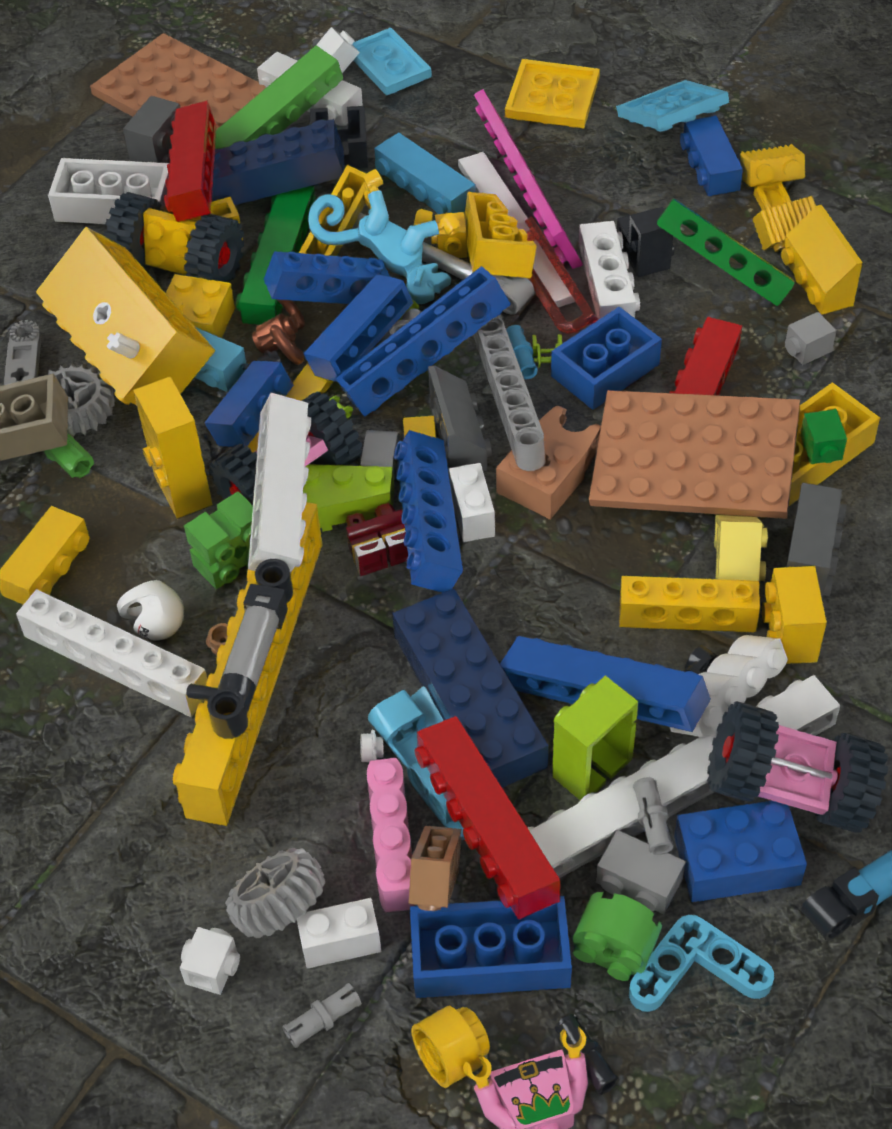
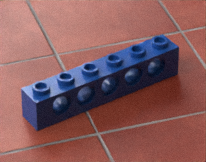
[335,266,511,417]
[394,430,463,593]

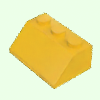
[781,204,863,315]

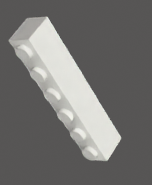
[248,393,311,574]

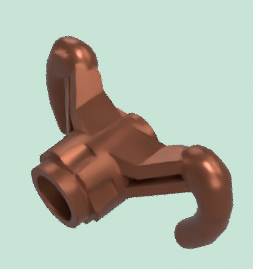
[252,299,305,365]

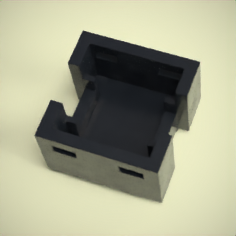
[310,106,368,169]

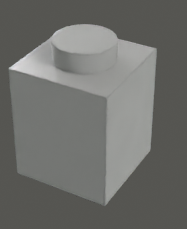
[785,312,836,365]

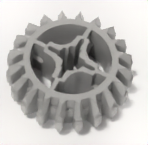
[48,363,115,437]
[225,848,326,939]

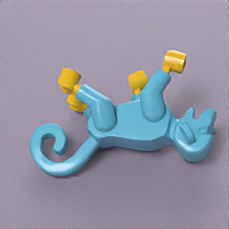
[308,169,461,304]

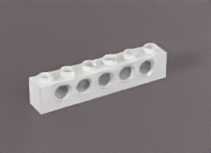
[16,589,207,717]

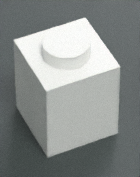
[317,27,360,73]

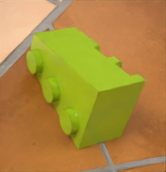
[303,464,395,532]

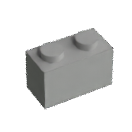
[596,830,686,915]

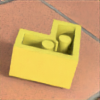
[714,514,768,581]

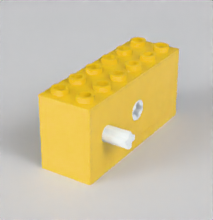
[36,227,216,406]

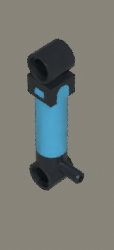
[801,850,892,940]

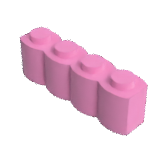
[367,758,415,912]

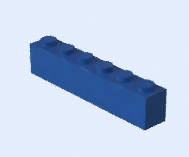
[500,636,711,732]

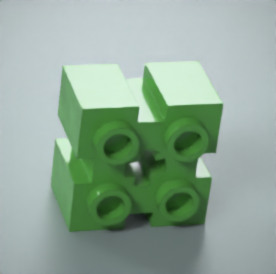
[184,491,253,589]

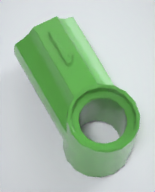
[44,432,94,479]

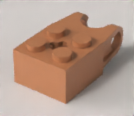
[496,406,601,520]

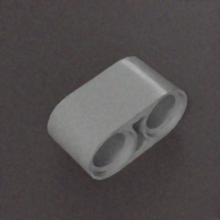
[360,430,400,479]

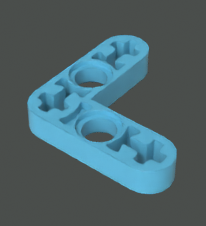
[629,915,774,1012]

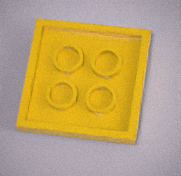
[505,59,600,128]

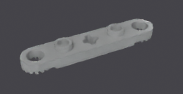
[4,320,41,385]

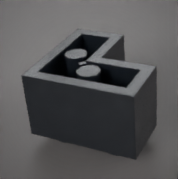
[617,206,674,277]

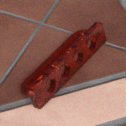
[525,216,598,334]

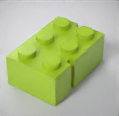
[553,676,638,800]

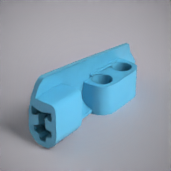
[368,686,465,840]

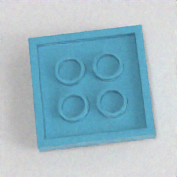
[616,80,729,132]

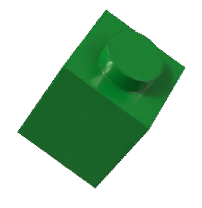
[800,409,847,464]

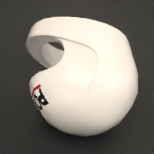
[117,580,184,641]

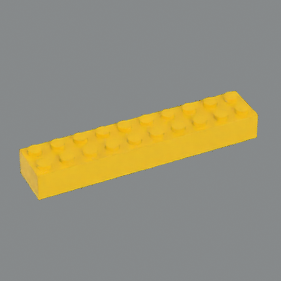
[173,502,322,826]

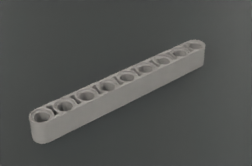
[473,314,545,471]

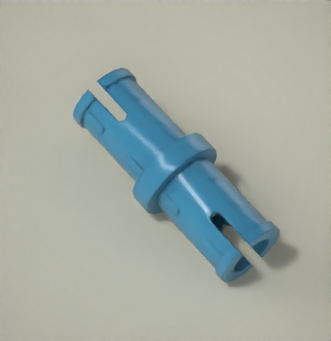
[506,325,538,380]

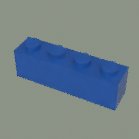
[303,274,413,382]

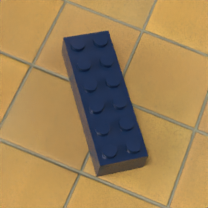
[212,119,344,205]
[392,588,548,788]

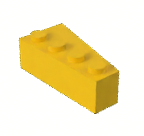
[464,192,537,278]

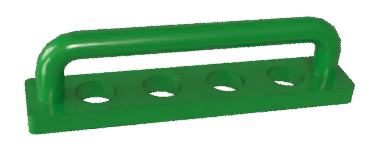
[657,199,795,306]

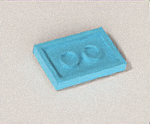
[352,28,432,96]

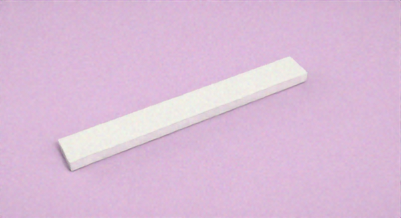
[458,152,578,310]

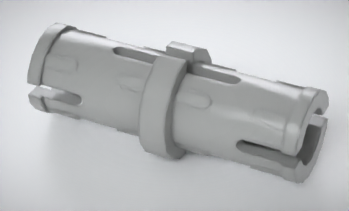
[633,777,674,855]
[282,983,362,1048]

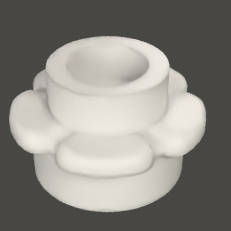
[360,730,383,762]

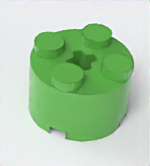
[572,892,662,981]

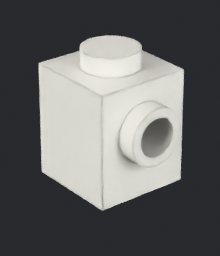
[180,927,240,995]

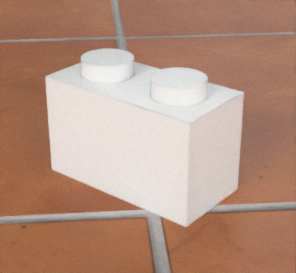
[449,463,495,542]
[297,898,382,969]

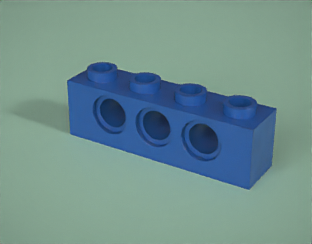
[264,251,390,304]

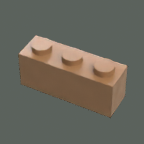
[408,826,462,911]

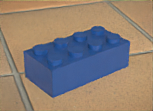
[410,896,572,998]

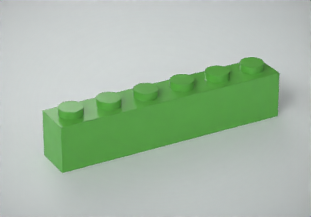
[215,45,343,149]

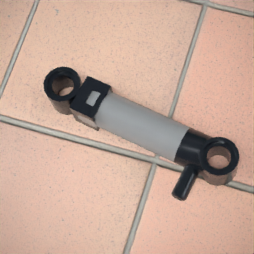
[186,559,293,739]

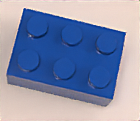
[551,307,662,410]
[674,801,807,902]

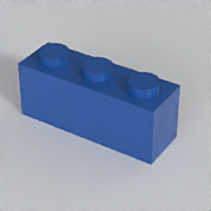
[680,116,743,196]
[204,361,294,447]

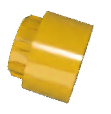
[411,1006,490,1088]

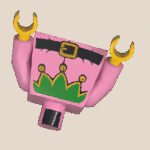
[463,1027,588,1129]

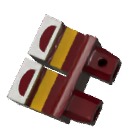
[346,503,408,577]

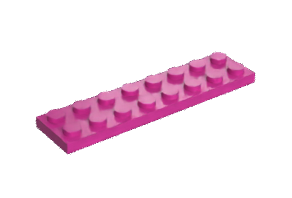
[474,89,583,269]

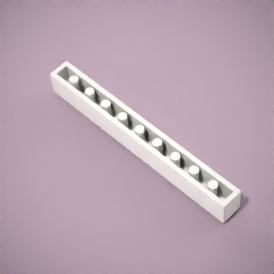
[527,675,840,878]

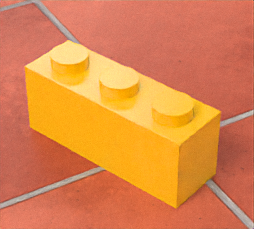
[0,506,90,605]

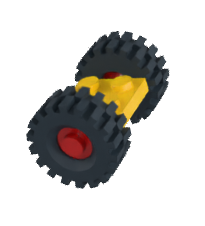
[104,192,244,283]

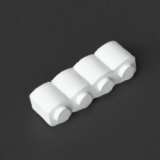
[670,635,788,737]

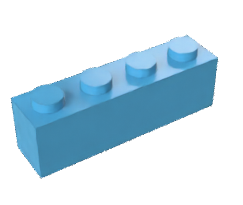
[374,132,476,214]

